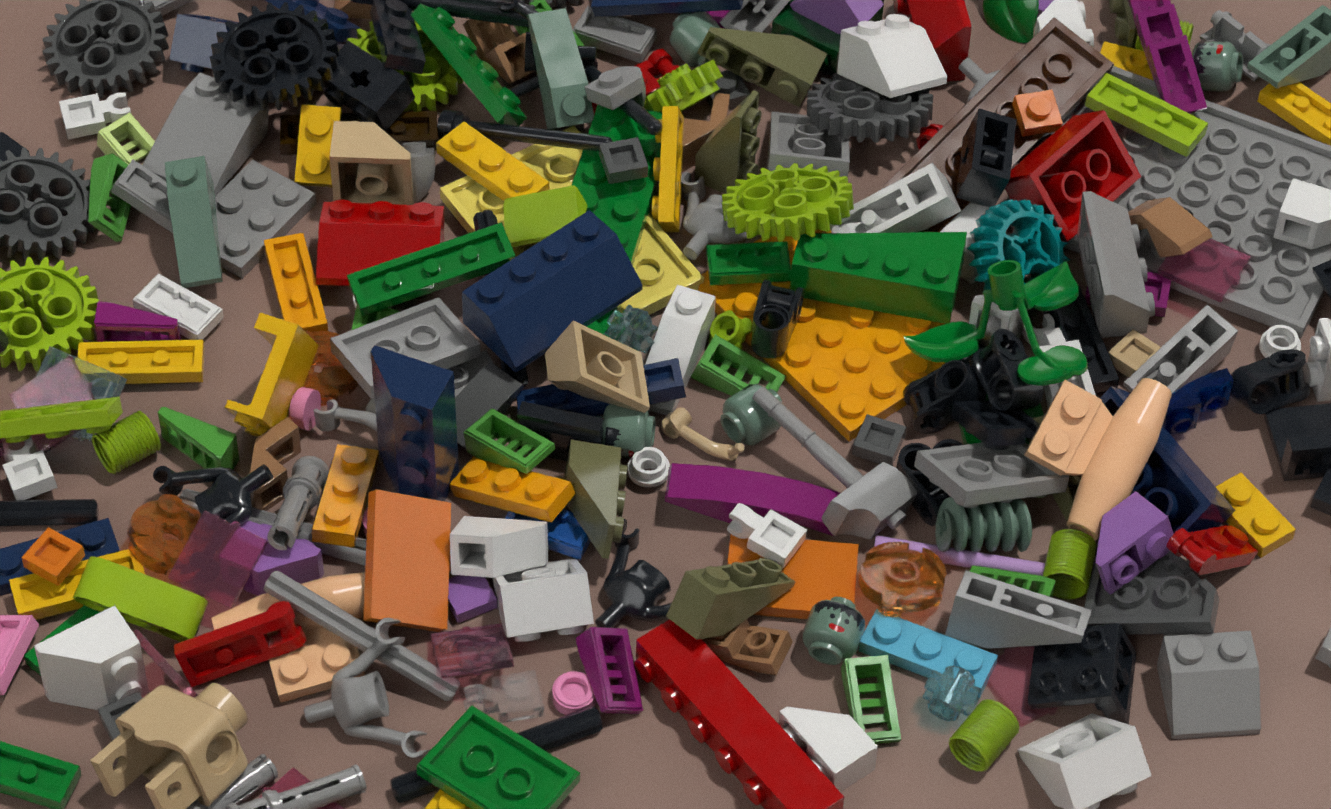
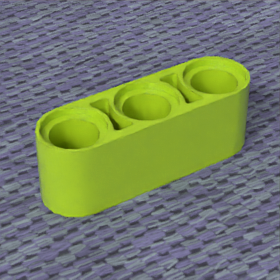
[73,556,209,642]

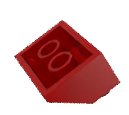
[893,0,972,82]
[1005,110,1141,242]
[316,199,444,286]

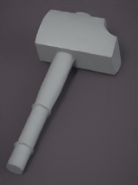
[752,386,917,539]

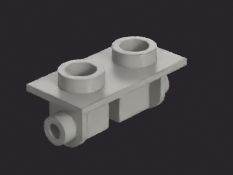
[1200,10,1270,81]

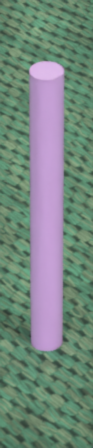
[873,535,1045,576]

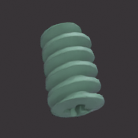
[935,497,1032,552]

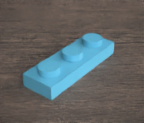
[858,609,998,698]

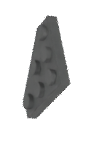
[1084,538,1219,634]

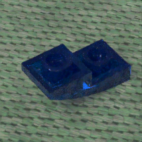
[1163,368,1234,435]

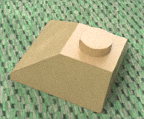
[545,320,650,413]

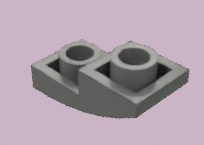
[455,362,524,449]

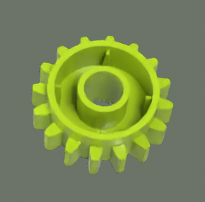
[644,59,723,112]

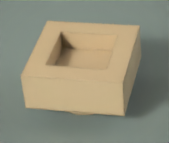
[1108,329,1161,377]

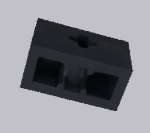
[323,41,415,132]
[956,108,1017,207]

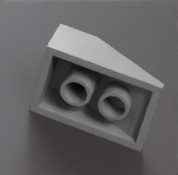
[143,73,269,196]
[767,111,850,177]

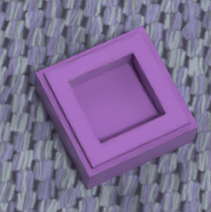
[448,575,498,623]

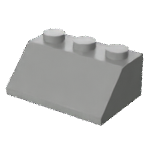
[1077,191,1155,338]

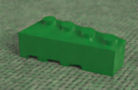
[790,232,967,324]

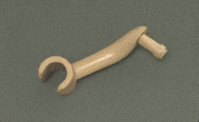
[661,407,744,461]

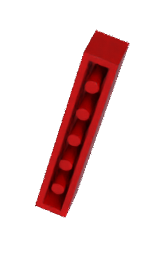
[634,619,844,809]

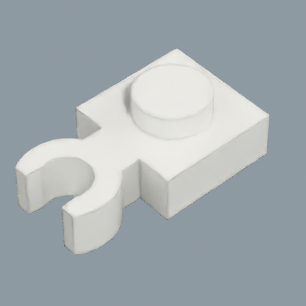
[59,92,131,140]
[1,437,58,501]

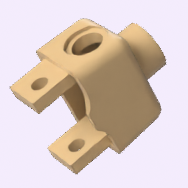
[90,683,248,809]

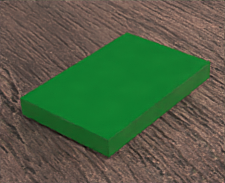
[416,705,580,809]

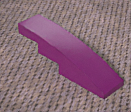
[1128,0,1207,114]
[664,463,840,536]

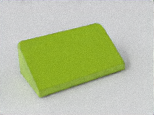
[503,186,587,247]

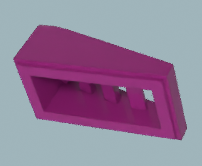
[94,301,181,342]
[575,627,643,714]

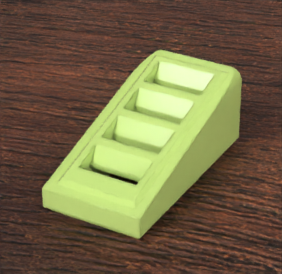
[97,113,155,165]

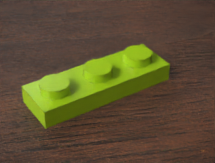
[1085,73,1208,157]
[0,397,123,443]

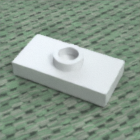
[133,273,224,340]

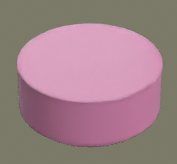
[289,387,321,431]
[552,671,596,715]

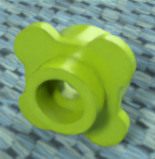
[708,310,753,350]

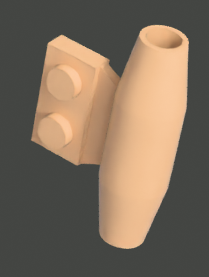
[1024,378,1172,540]
[211,572,365,703]

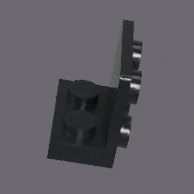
[1264,403,1331,481]
[1027,623,1136,725]

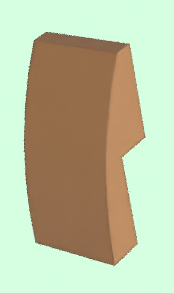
[702,619,793,675]

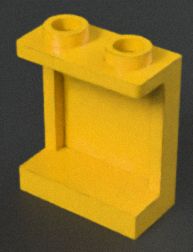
[224,312,319,437]

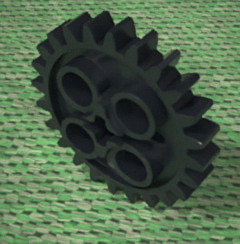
[210,2,339,111]

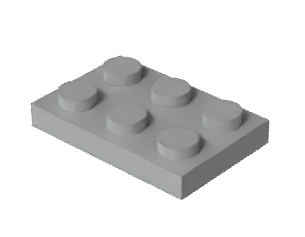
[215,159,316,279]
[330,297,480,399]
[914,442,1069,508]

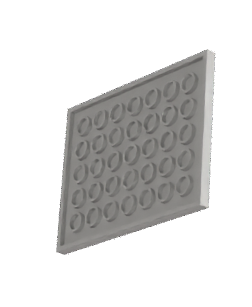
[1010,66,1331,338]

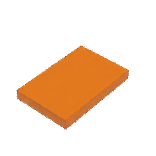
[363,489,451,632]
[727,533,859,619]

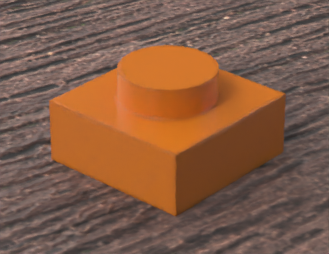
[1012,90,1063,137]
[21,527,85,586]

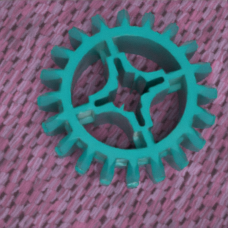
[967,200,1071,291]

